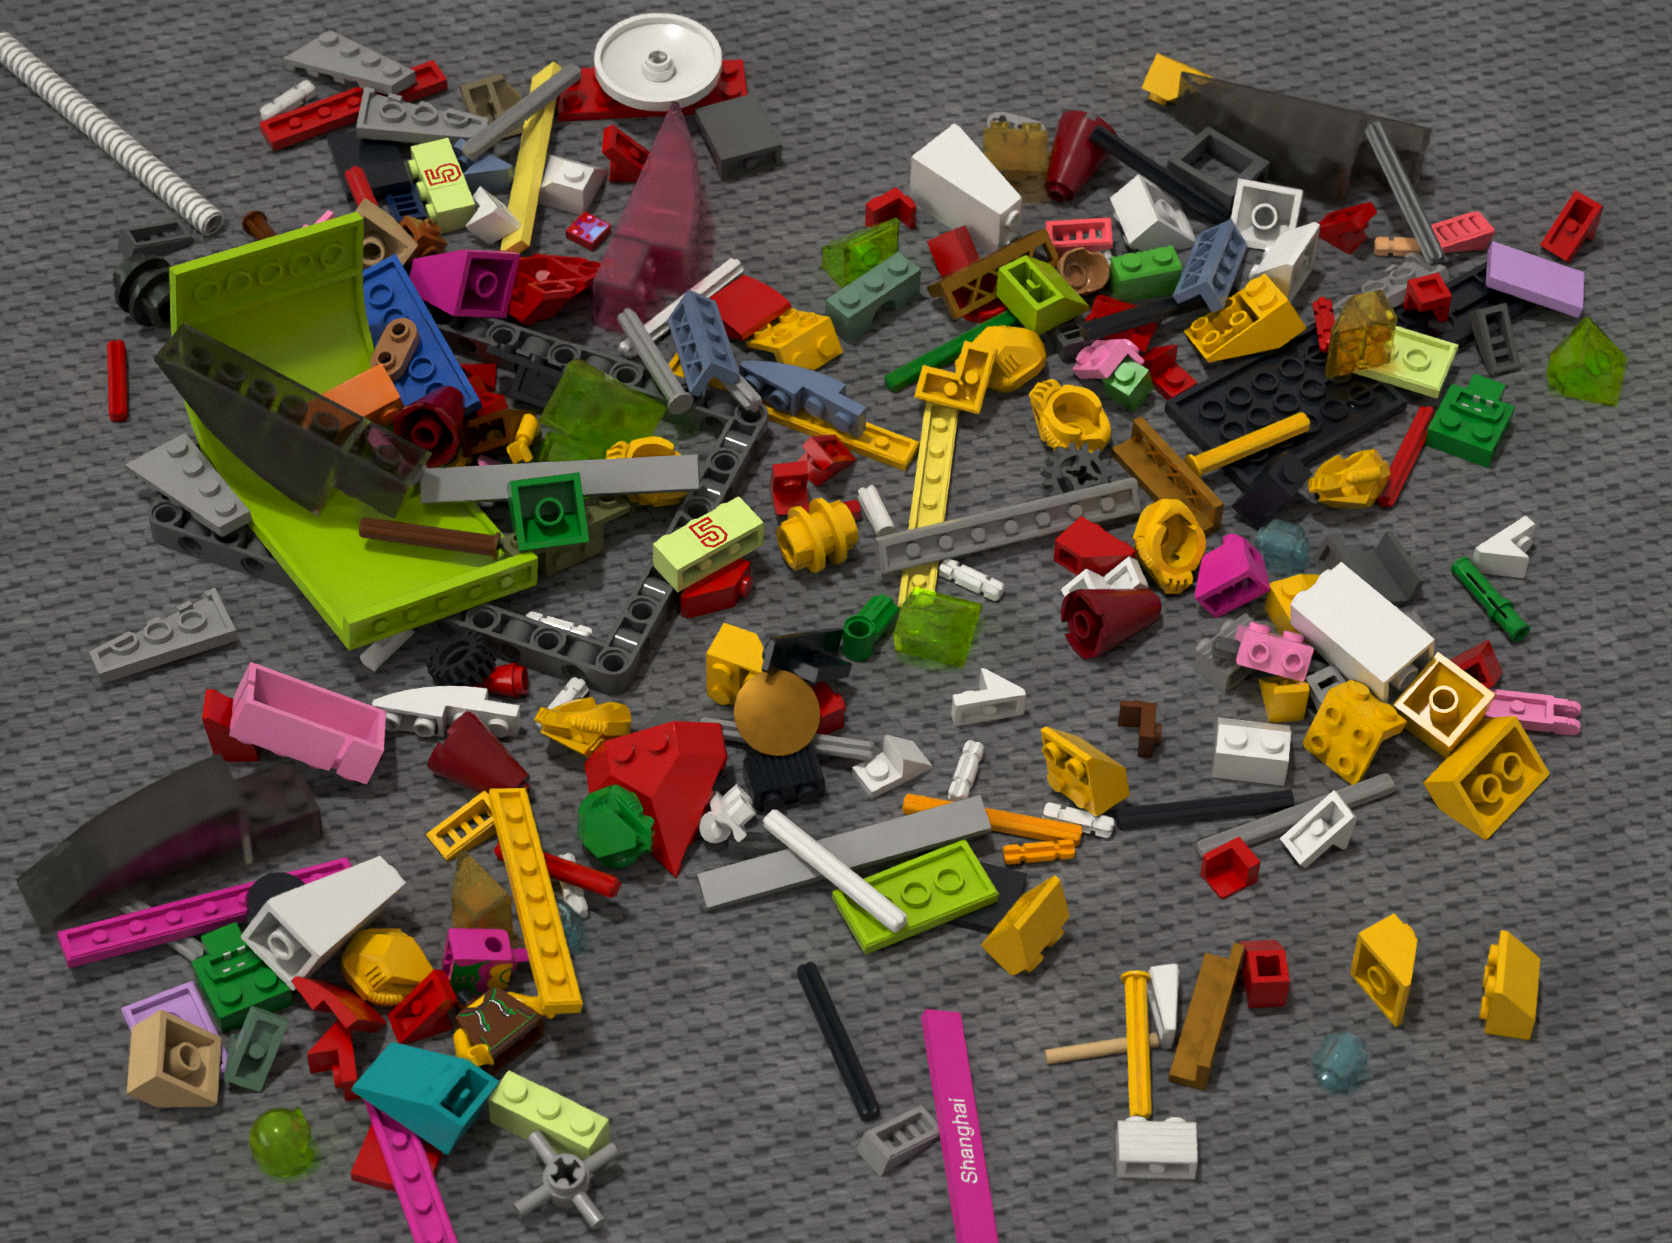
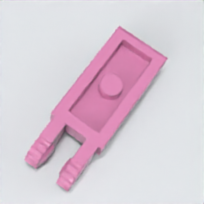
[1479,689,1581,736]

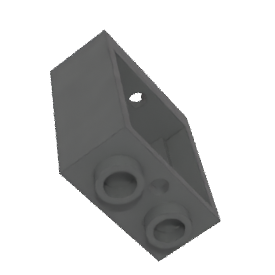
[1167,126,1270,218]

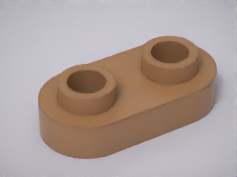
[370,318,420,382]

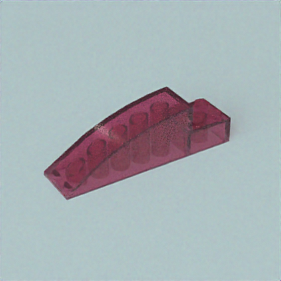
[593,101,700,333]

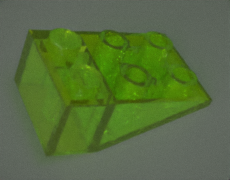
[539,358,667,455]

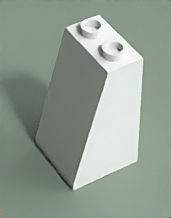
[910,123,1022,254]
[1291,562,1435,707]
[240,856,406,991]

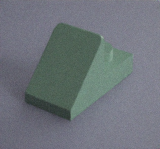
[223,1006,289,1092]

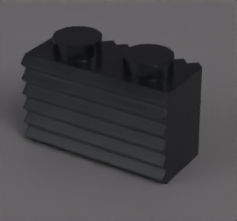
[743,744,825,812]

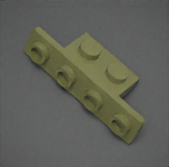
[500,495,631,577]

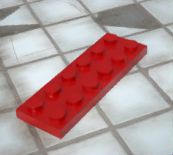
[556,59,747,122]

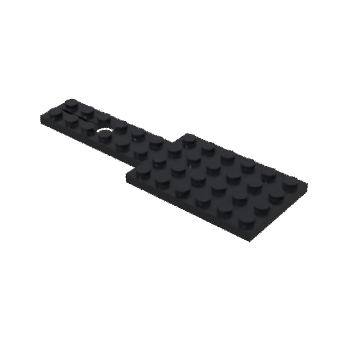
[1164,262,1537,491]

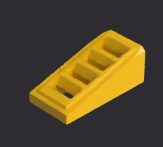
[426,790,497,862]

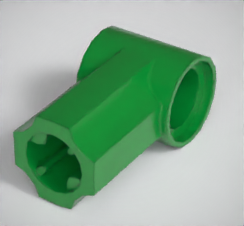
[841,593,899,662]

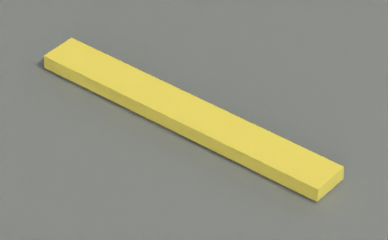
[500,61,562,254]
[898,402,959,616]

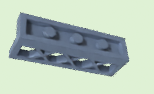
[1173,219,1248,313]
[667,289,740,397]

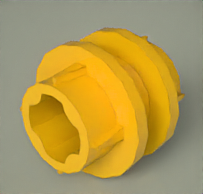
[776,498,859,573]

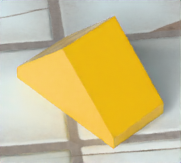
[1259,676,1309,723]

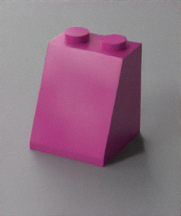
[409,249,521,318]

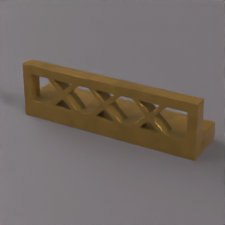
[927,228,1060,320]
[1111,416,1224,536]
[1168,943,1245,1091]

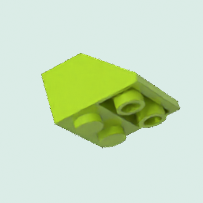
[996,255,1089,335]

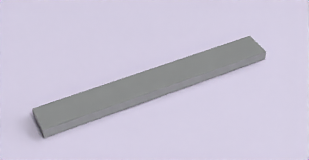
[420,454,700,505]
[874,477,1142,574]
[697,795,991,912]

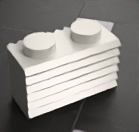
[1116,1116,1198,1179]

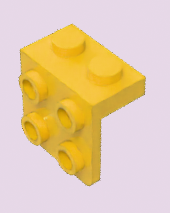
[745,308,843,371]
[1303,679,1407,785]

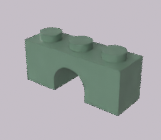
[825,252,921,344]

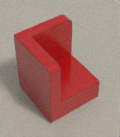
[926,225,980,277]
[1403,272,1452,323]
[1200,836,1261,900]

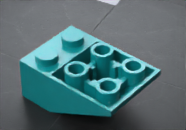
[351,1042,500,1155]

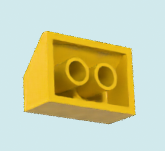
[1423,716,1550,840]

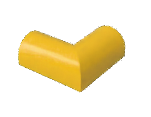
[914,341,998,415]

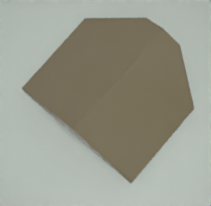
[459,74,524,140]

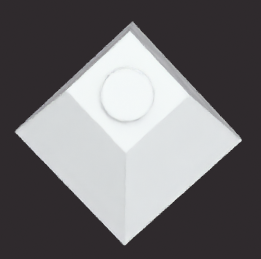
[538,154,607,215]
[1231,179,1304,250]

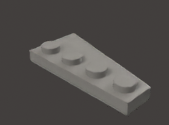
[1333,251,1449,335]
[89,587,238,684]

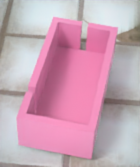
[229,662,386,785]

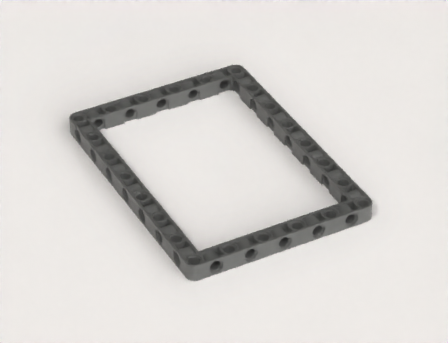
[148,299,768,695]

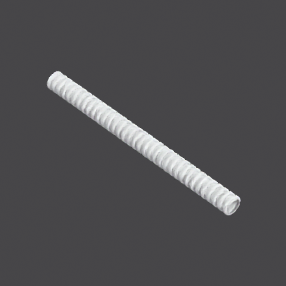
[0,32,224,236]

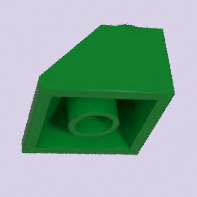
[506,472,589,551]

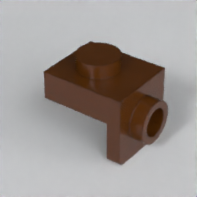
[1118,700,1162,758]

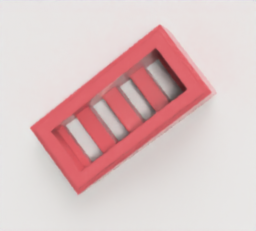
[1431,212,1495,253]
[1046,217,1113,261]

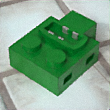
[1425,373,1515,468]
[191,922,293,1034]

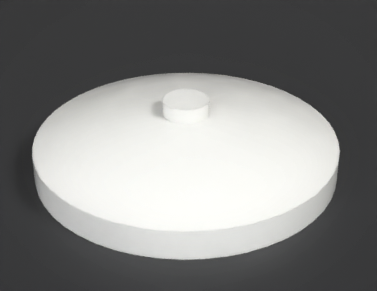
[594,13,722,111]

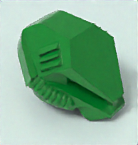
[577,784,655,869]

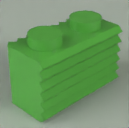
[1108,245,1183,303]

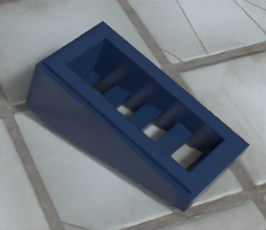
[383,184,428,223]

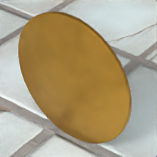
[734,670,820,756]

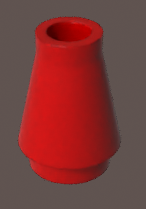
[474,662,529,698]

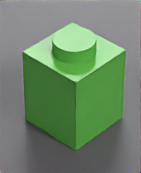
[1102,356,1154,412]

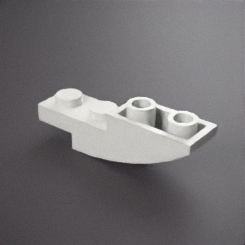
[372,686,521,737]

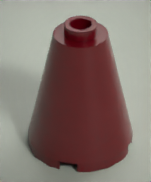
[1044,110,1118,202]
[392,386,466,468]
[1061,588,1162,659]
[427,711,531,795]

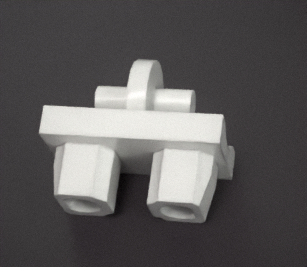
[699,784,756,843]

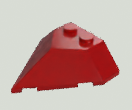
[498,250,619,324]
[584,721,728,879]

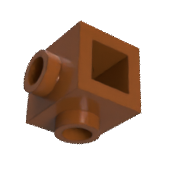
[399,215,448,266]

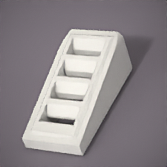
[1147,964,1179,1049]

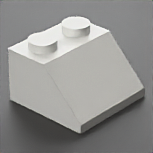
[1110,174,1196,252]
[1248,222,1320,303]
[1212,717,1291,786]

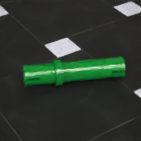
[1451,556,1531,642]

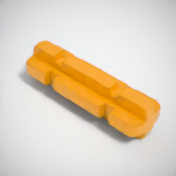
[1002,839,1075,865]

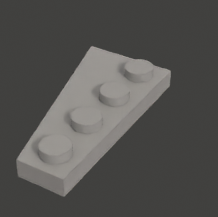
[284,30,417,95]
[356,87,489,146]
[125,433,253,537]

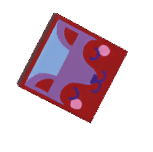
[565,211,611,251]

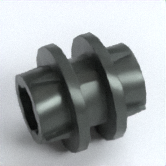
[113,252,171,329]

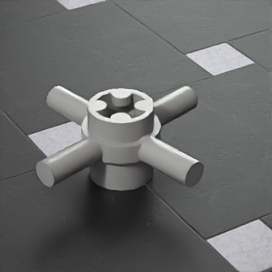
[512,1130,620,1230]

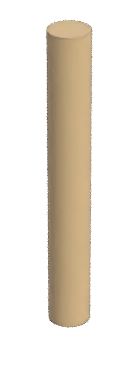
[1044,1032,1159,1065]

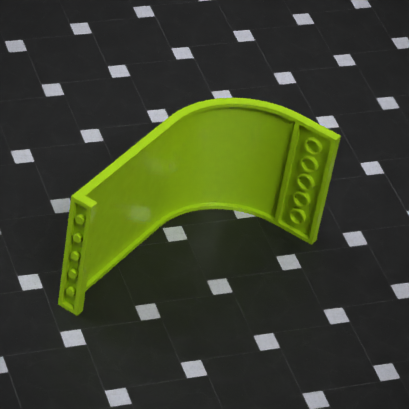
[169,212,538,651]

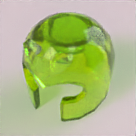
[248,1106,315,1177]

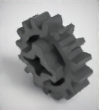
[1040,442,1115,497]

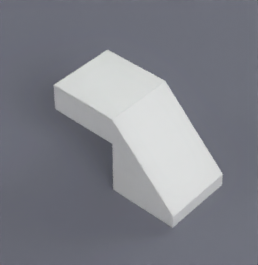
[1061,556,1149,597]

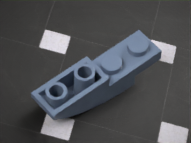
[739,361,867,438]

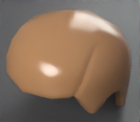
[1057,247,1110,297]

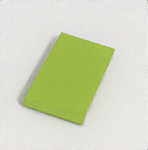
[832,839,999,955]

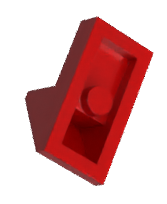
[602,124,659,183]
[1540,190,1604,263]
[1318,202,1377,255]
[1140,344,1198,401]
[797,435,857,486]
[769,461,809,515]
[387,969,457,1045]
[307,1019,360,1101]

